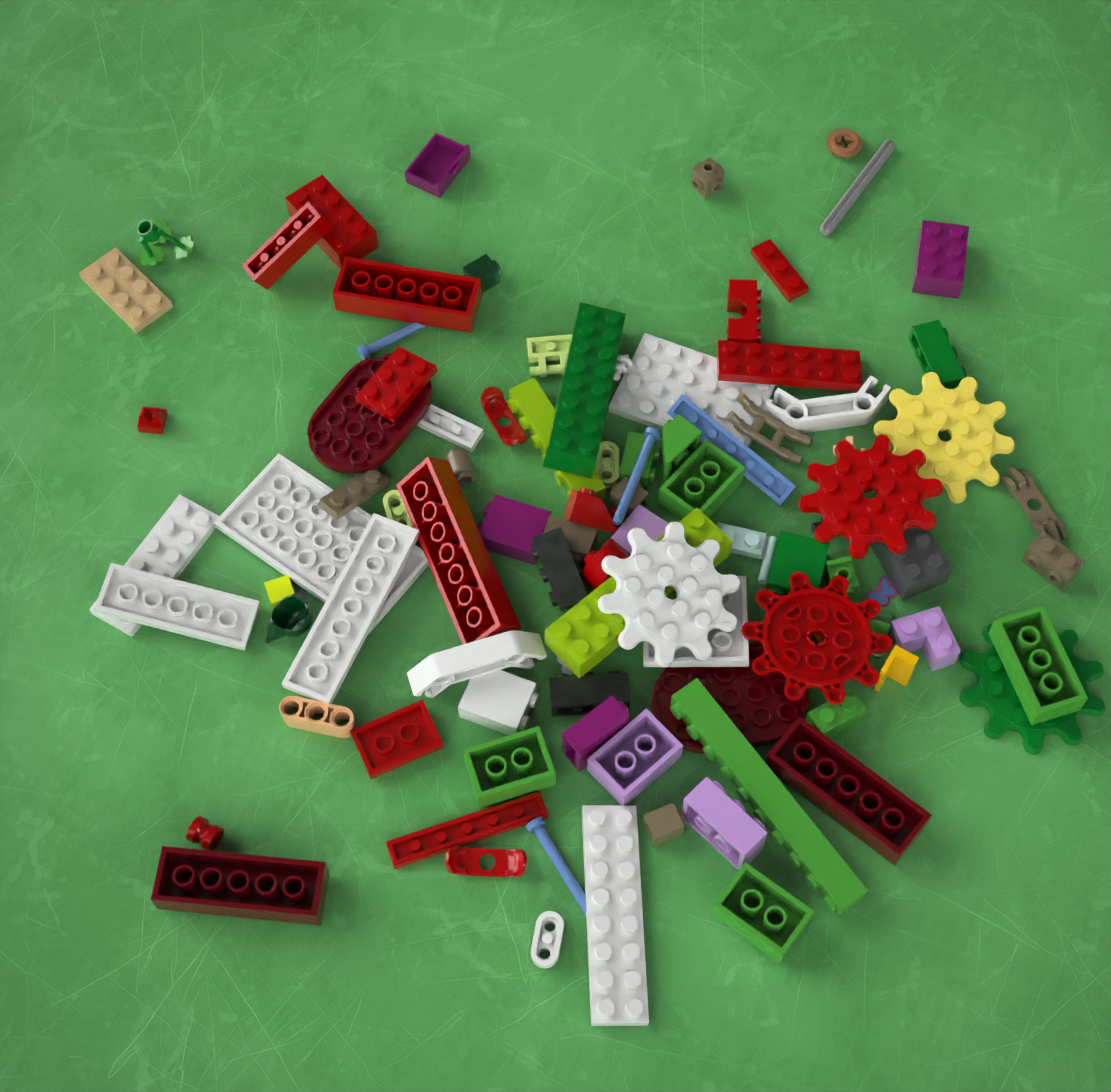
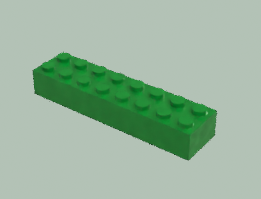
[542,302,626,479]

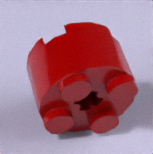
[580,539,630,590]

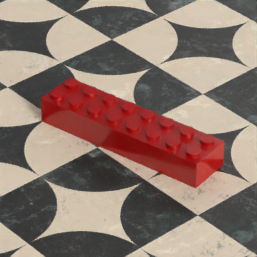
[396,456,521,645]

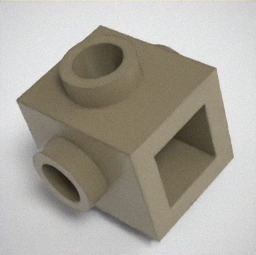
[691,158,724,200]

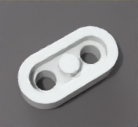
[531,911,564,969]

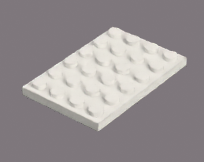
[608,333,777,447]

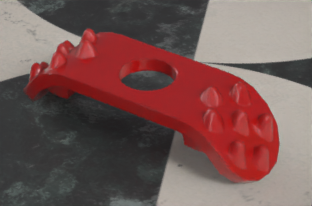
[480,386,529,447]
[445,847,527,877]

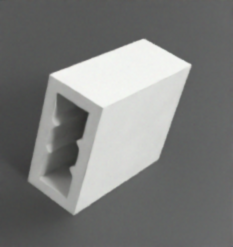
[458,670,540,735]

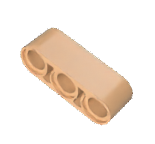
[279,696,356,738]

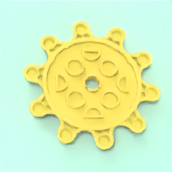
[873,372,1015,504]

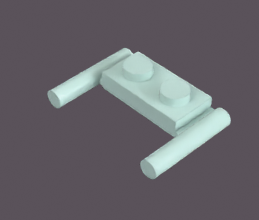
[716,522,778,584]

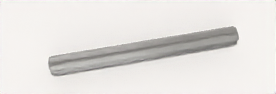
[819,140,895,237]

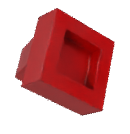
[137,407,168,434]

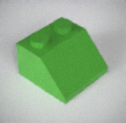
[661,414,702,484]

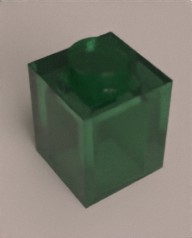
[463,254,501,293]

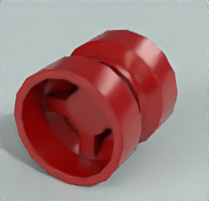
[186,816,224,851]

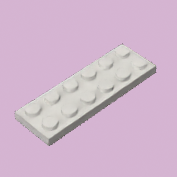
[89,494,219,637]
[94,563,260,651]

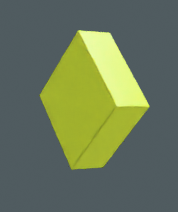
[264,575,295,608]

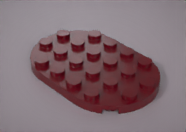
[307,354,433,474]
[652,644,809,754]

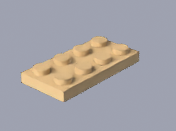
[79,247,173,334]

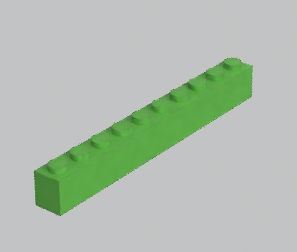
[670,678,868,916]

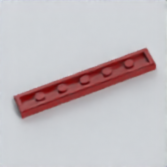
[386,791,549,869]

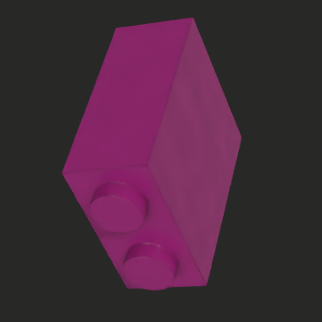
[477,494,551,565]
[562,696,630,772]

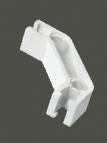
[764,375,891,433]
[407,630,547,698]

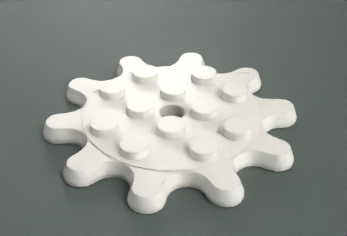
[598,521,740,668]

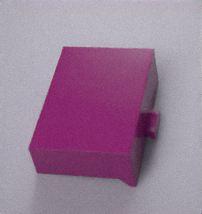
[405,133,471,198]

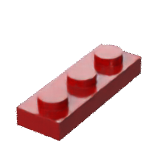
[750,239,809,302]

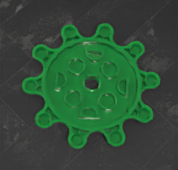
[959,623,1105,755]

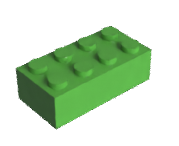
[989,605,1088,725]

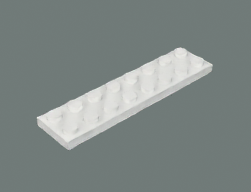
[281,513,419,704]
[581,805,649,1026]

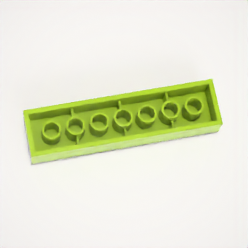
[545,508,733,679]

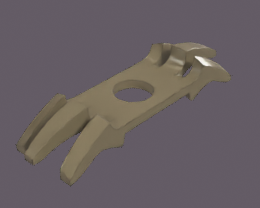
[1000,467,1067,544]

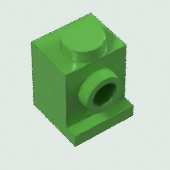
[823,556,859,598]

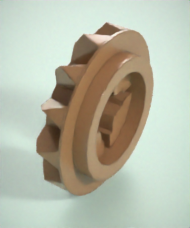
[826,129,862,160]

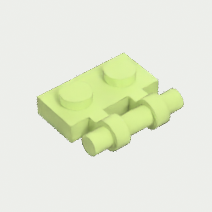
[526,334,572,378]

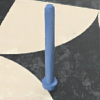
[357,323,427,360]
[613,427,662,525]
[526,817,586,915]

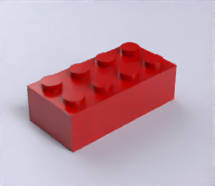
[285,175,379,269]

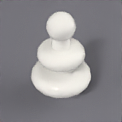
[613,354,633,381]

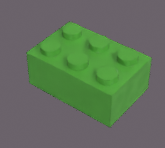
[658,439,745,520]
[462,726,556,809]
[711,862,815,964]

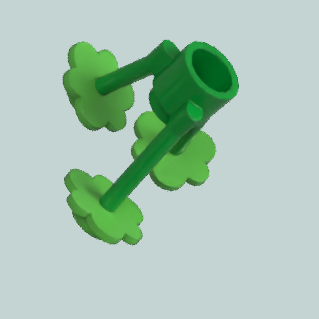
[137,219,195,267]

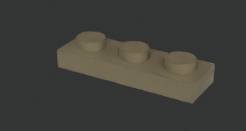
[319,468,390,520]

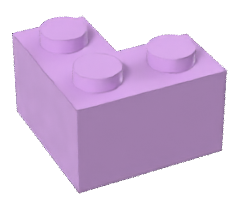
[887,606,961,671]

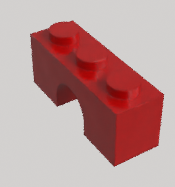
[727,279,762,343]

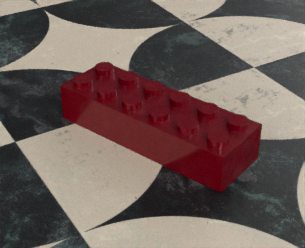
[765,716,932,866]
[151,846,330,926]

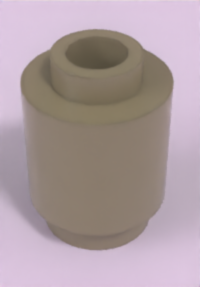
[444,448,475,486]

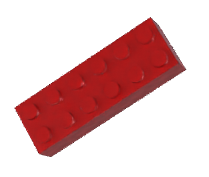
[332,256,482,333]

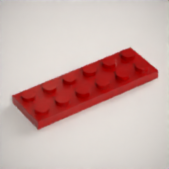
[717,340,863,392]

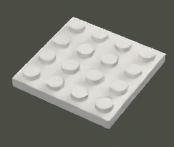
[643,576,749,667]

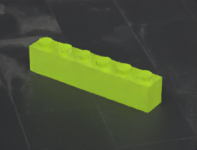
[507,378,606,501]

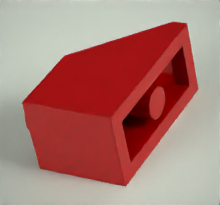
[563,487,617,534]

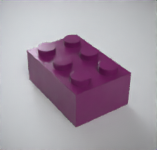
[912,220,969,299]

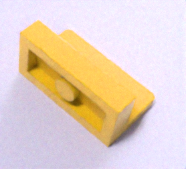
[874,645,919,692]

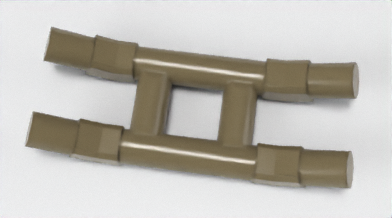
[726,393,813,465]

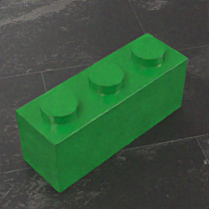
[909,320,966,389]

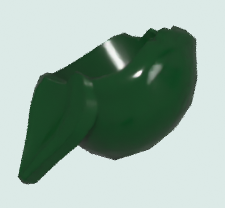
[266,592,313,643]

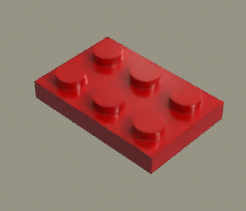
[355,346,438,422]
[350,699,444,779]

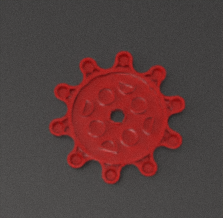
[798,435,944,559]
[741,572,893,705]

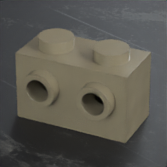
[1022,531,1085,592]

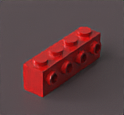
[242,201,333,290]

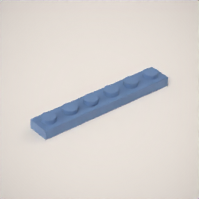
[667,394,797,506]

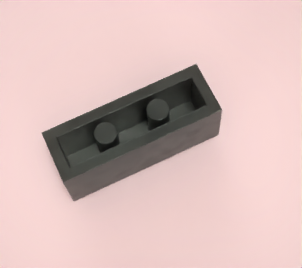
[530,527,587,610]
[549,670,631,717]

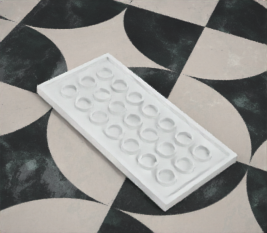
[214,453,429,634]

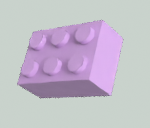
[587,708,683,806]
[682,777,767,871]

